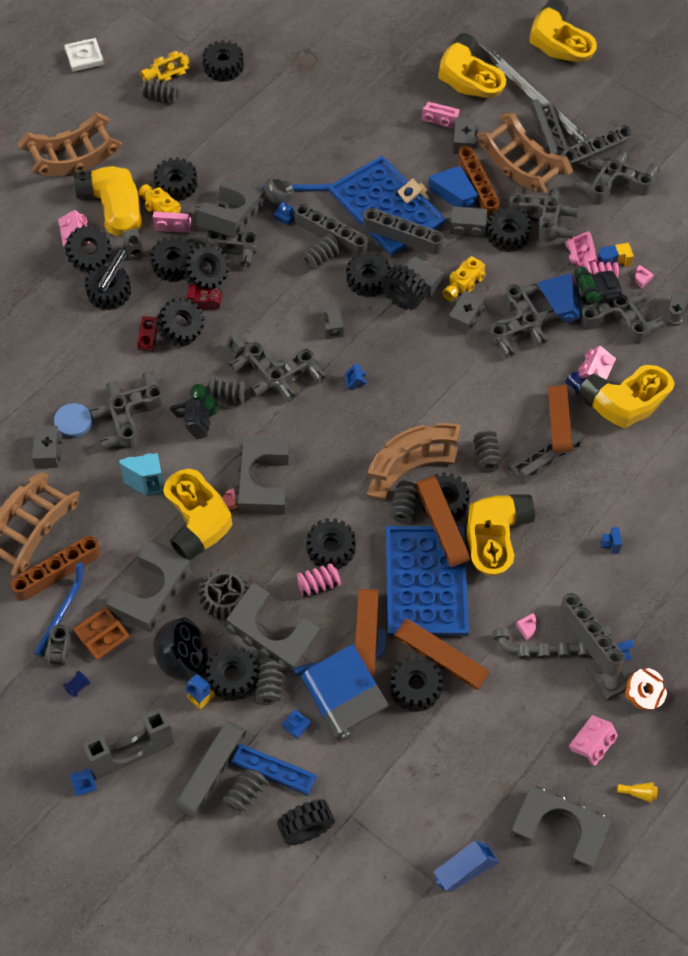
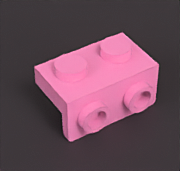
[422,102,459,128]
[58,209,90,247]
[153,212,191,233]
[565,231,598,268]
[577,346,616,380]
[569,715,618,766]

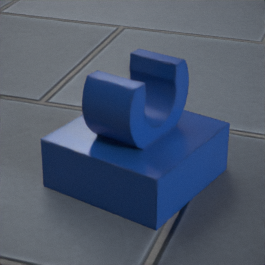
[274,202,294,225]
[345,364,367,390]
[600,527,622,554]
[617,639,635,661]
[281,709,311,739]
[70,768,97,796]

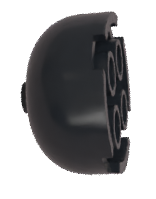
[153,617,208,681]

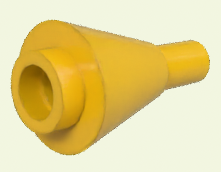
[618,782,658,803]

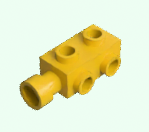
[140,51,190,82]
[139,184,181,213]
[442,256,486,301]

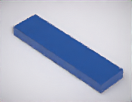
[231,744,317,796]

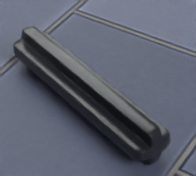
[96,248,127,293]

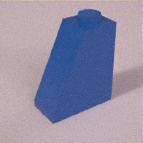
[428,166,478,208]
[538,273,581,323]
[434,841,499,891]

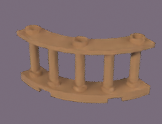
[17,112,123,176]
[476,113,573,193]
[367,423,461,500]
[0,472,80,576]

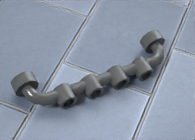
[493,626,611,659]

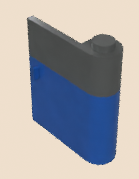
[301,644,389,741]

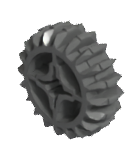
[198,567,251,621]

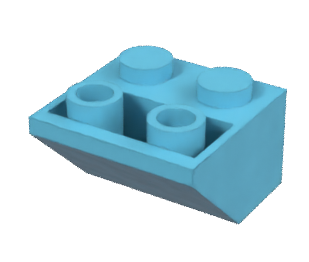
[119,453,164,496]

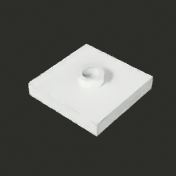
[64,38,104,72]

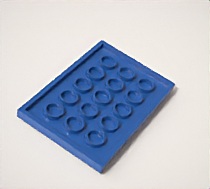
[328,156,446,256]
[386,526,469,636]

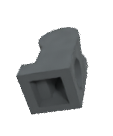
[122,228,144,261]
[324,303,344,339]

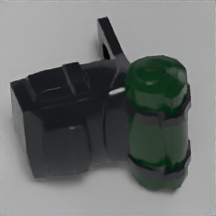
[574,267,622,305]
[170,384,220,439]

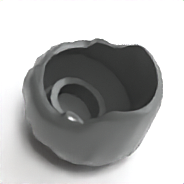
[264,178,294,205]

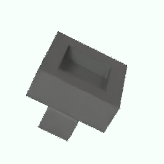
[226,333,249,359]

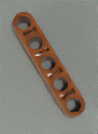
[458,146,499,219]
[548,384,573,454]
[416,476,470,568]
[11,536,101,601]
[355,589,379,679]
[394,618,489,690]

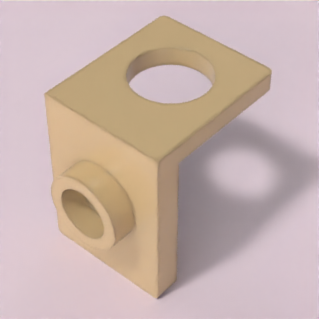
[398,178,430,204]

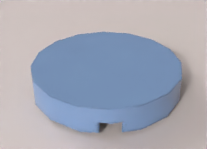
[54,403,92,438]

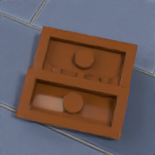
[72,606,130,660]

